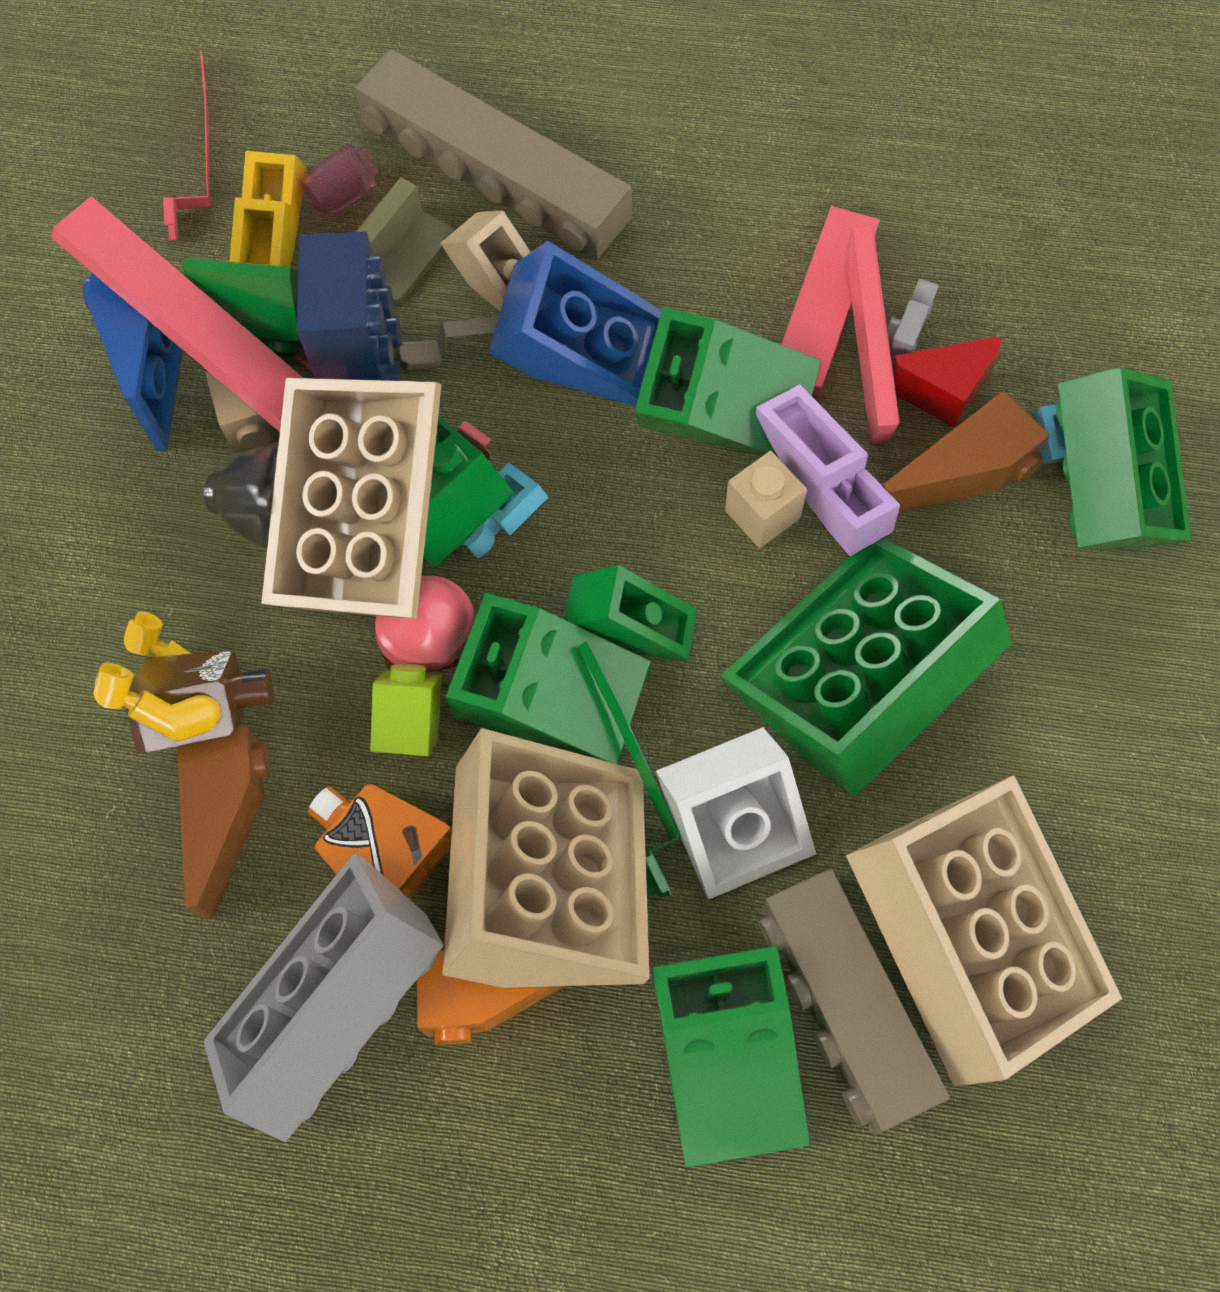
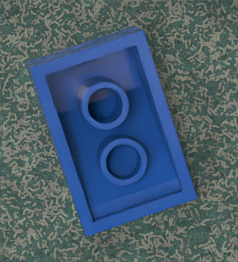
[488,241,662,406]
[83,272,183,451]

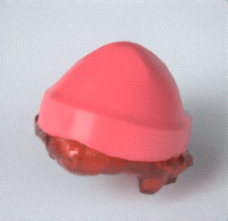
[375,576,476,672]

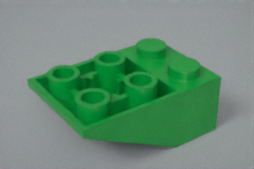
[634,307,821,457]
[423,416,515,569]
[446,592,651,764]
[652,946,810,1168]

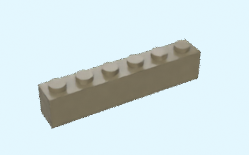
[354,49,632,260]

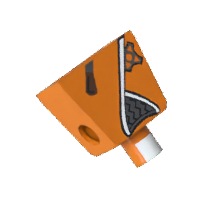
[308,784,452,899]

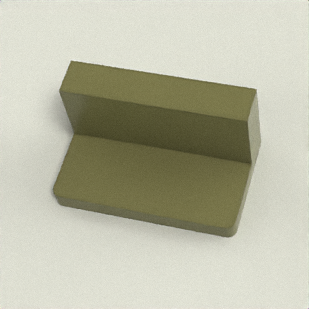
[356,177,454,306]

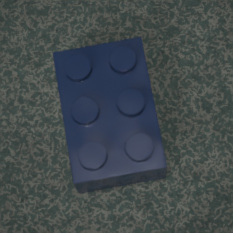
[297,231,401,381]

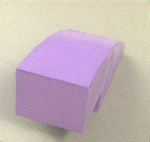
[756,384,900,556]

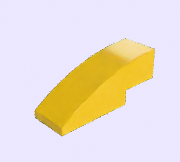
[229,151,306,267]

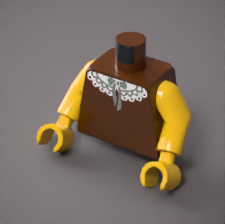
[93,611,274,754]

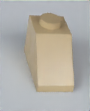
[440,210,531,311]

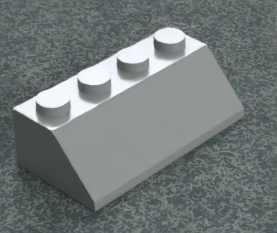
[203,852,444,1142]

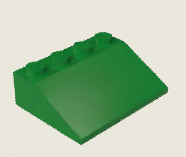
[720,538,1012,797]

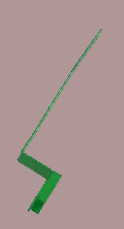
[578,641,680,898]

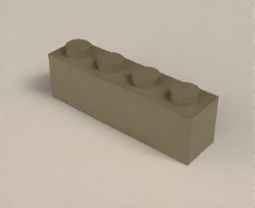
[758,868,951,1136]

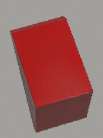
[892,336,1002,428]

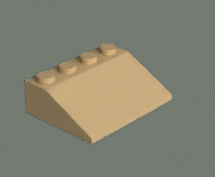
[261,378,442,619]
[443,728,650,988]
[846,775,1122,1087]

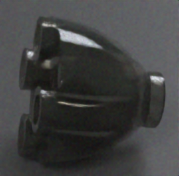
[204,442,279,549]

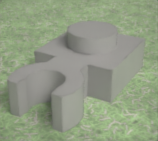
[887,278,939,363]

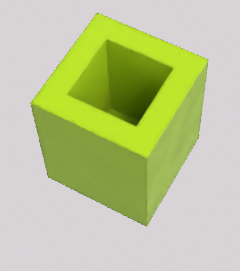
[370,664,442,757]

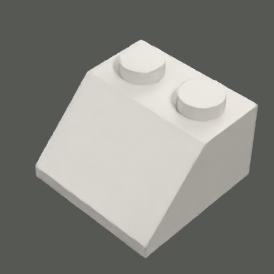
[656,727,816,899]

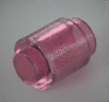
[300,143,378,215]

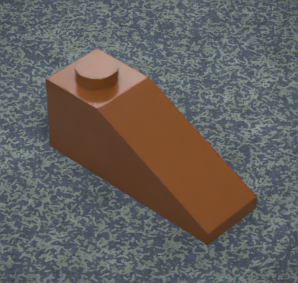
[882,391,1050,513]
[177,725,271,920]

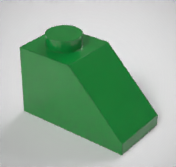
[564,565,697,661]

